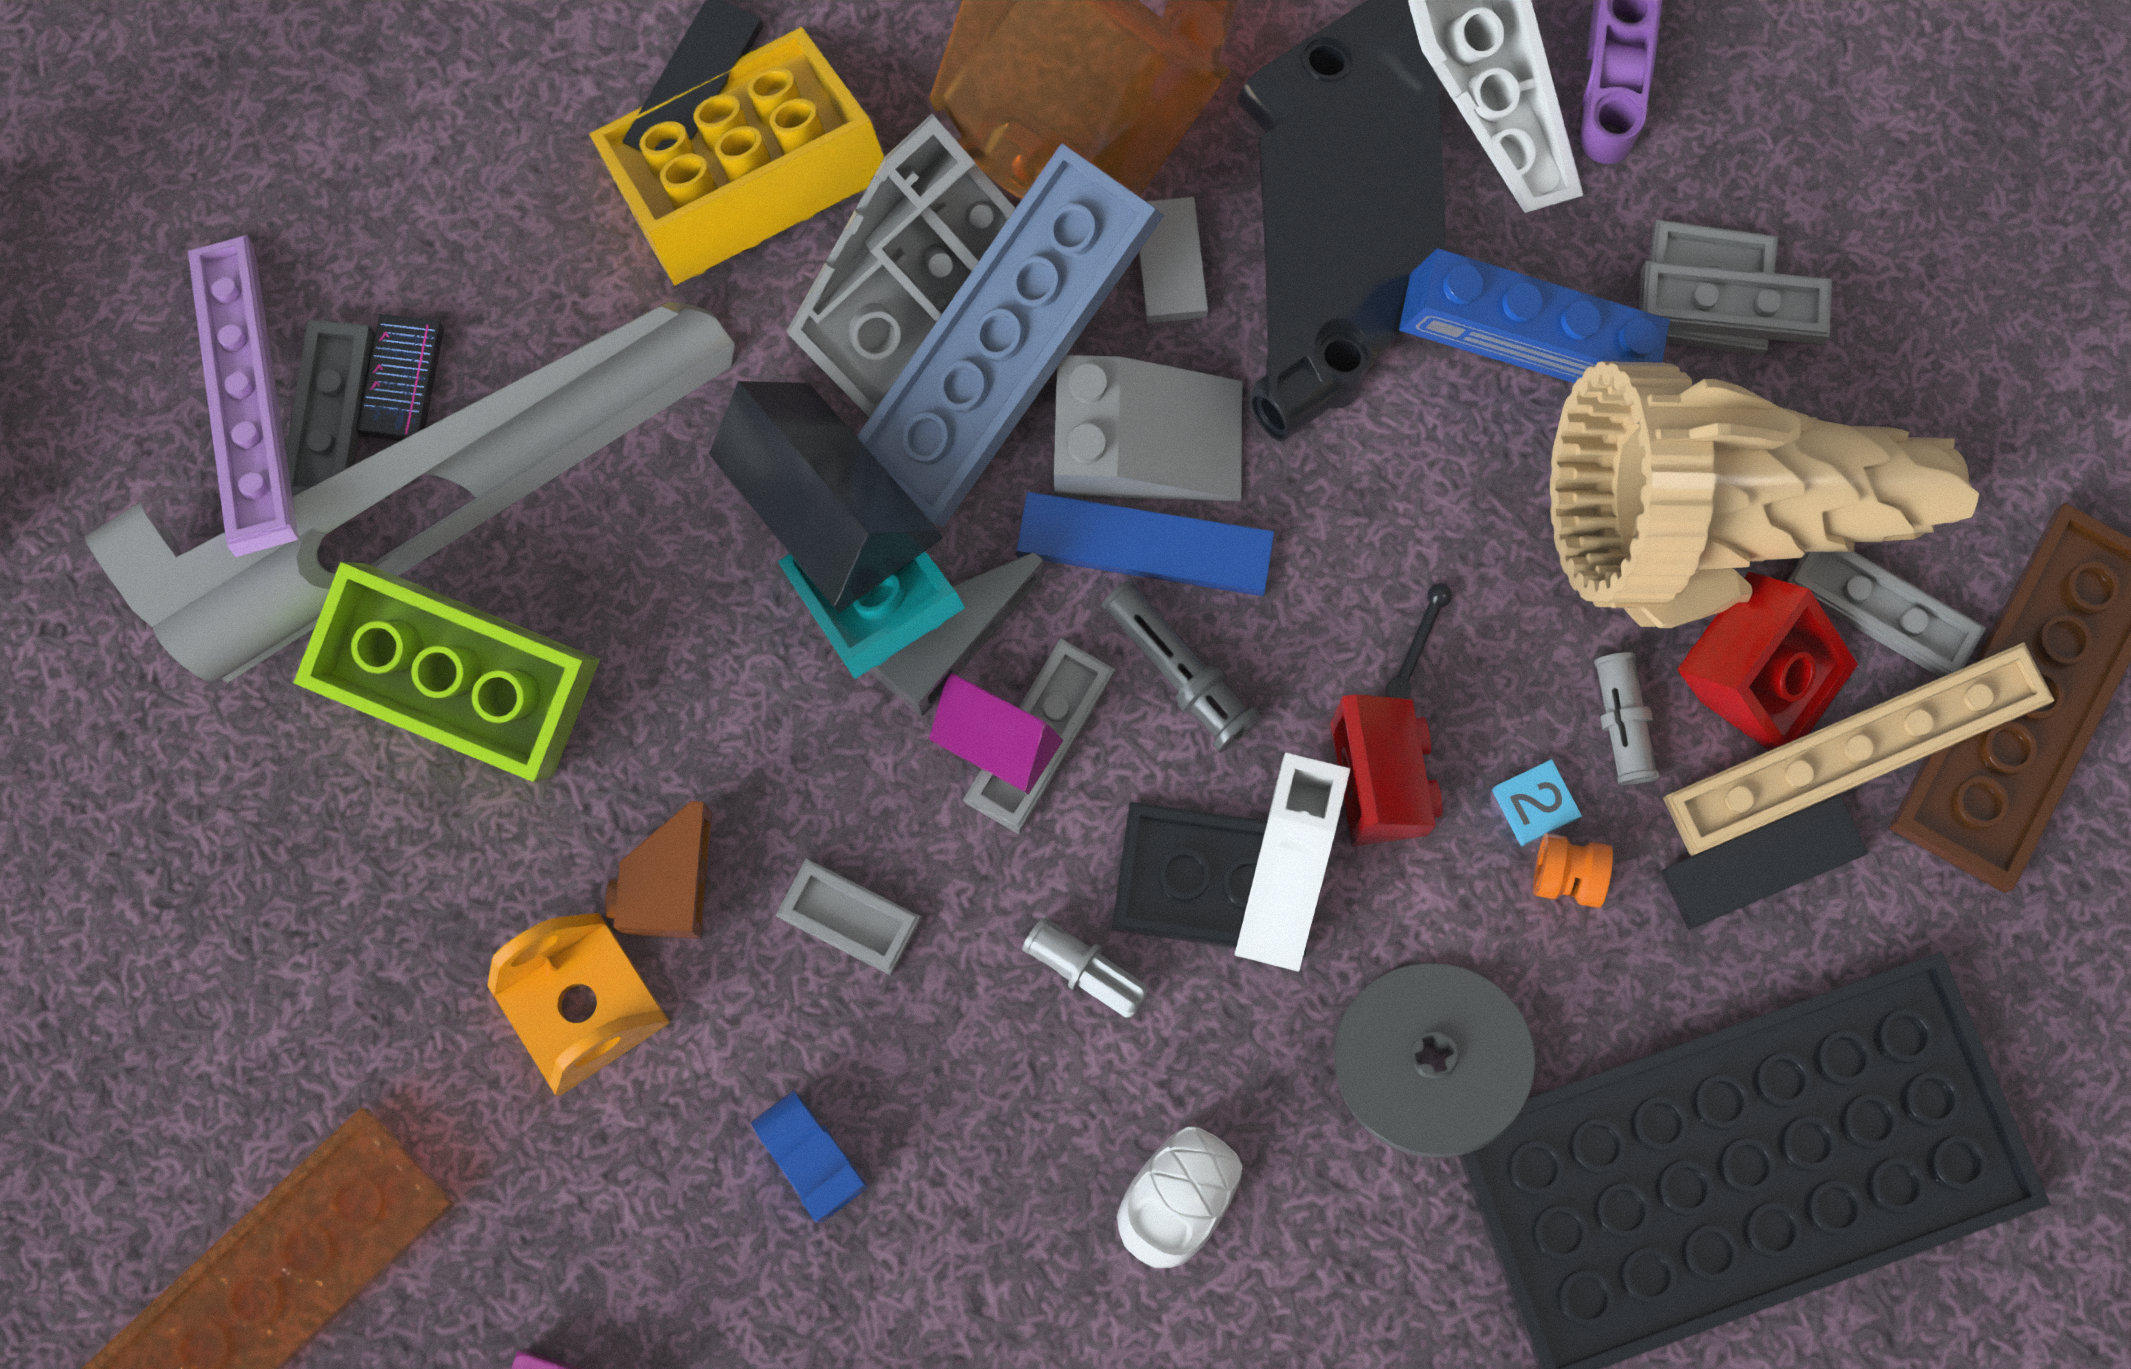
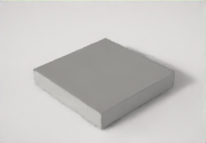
[1649,220,1778,356]

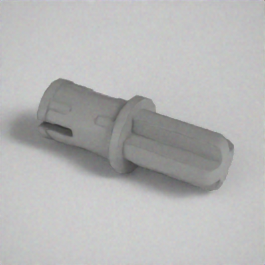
[1022,915,1148,1017]

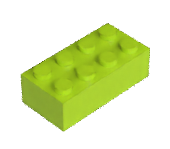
[293,562,600,782]

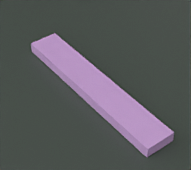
[188,235,299,557]

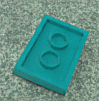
[777,551,965,679]

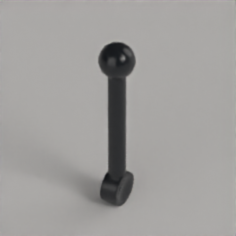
[1385,583,1452,699]

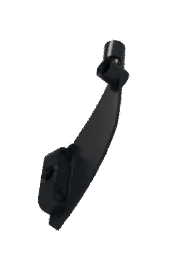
[1237,0,1446,441]

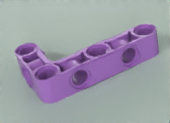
[1580,0,1662,164]

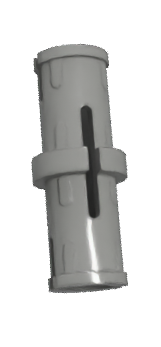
[1594,652,1660,786]

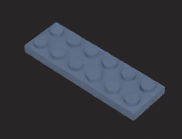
[857,143,1164,528]

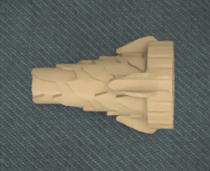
[1550,361,1979,628]

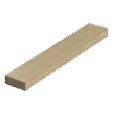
[1663,643,2055,857]

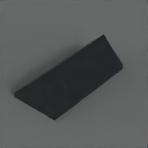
[709,381,943,614]

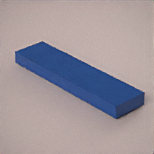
[1016,492,1274,596]

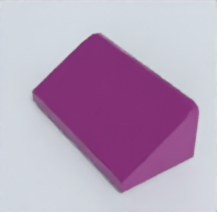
[929,673,1063,795]

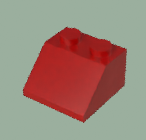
[1677,571,1858,751]
[1330,694,1443,847]

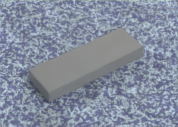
[1639,261,1832,345]
[1786,552,1986,678]
[963,638,1115,834]

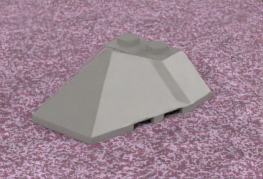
[787,114,1016,418]

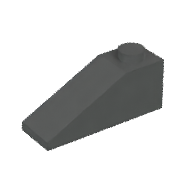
[868,552,1044,716]

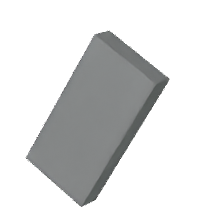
[1138,197,1208,323]
[775,858,921,976]

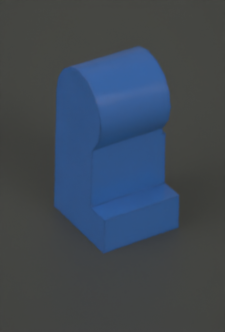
[751,1089,870,1224]

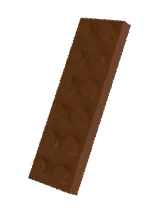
[1888,503,2131,893]

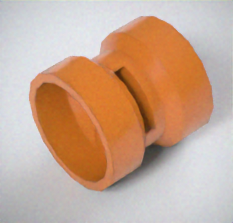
[1533,833,1613,908]

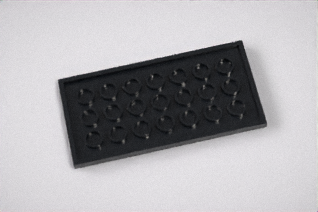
[1458,951,2051,1369]

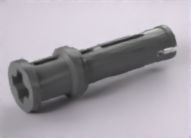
[1101,580,1262,753]

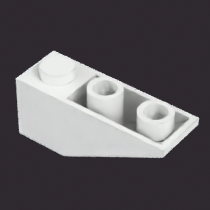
[1235,752,1350,972]

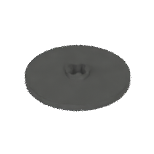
[1334,963,1535,1158]

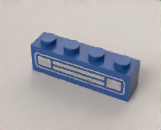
[1399,248,1670,383]

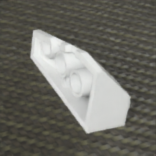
[1408,0,1583,213]

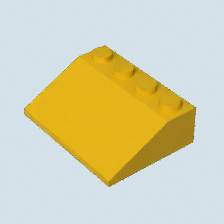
[589,27,884,286]

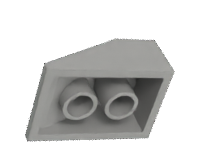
[1054,355,1242,501]

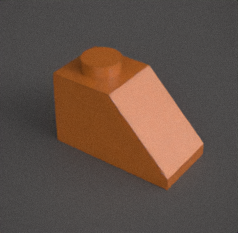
[605,801,712,939]

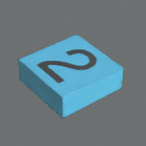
[1492,759,1582,847]

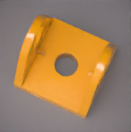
[487,913,671,1096]

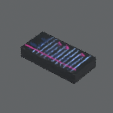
[356,314,445,441]

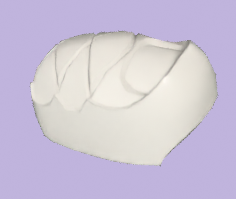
[1117,1126,1242,1268]

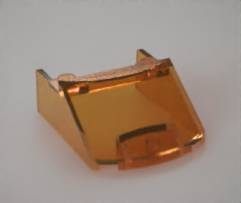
[929,0,1238,200]

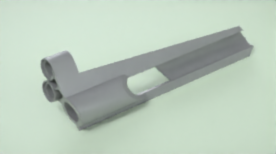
[85,301,735,683]

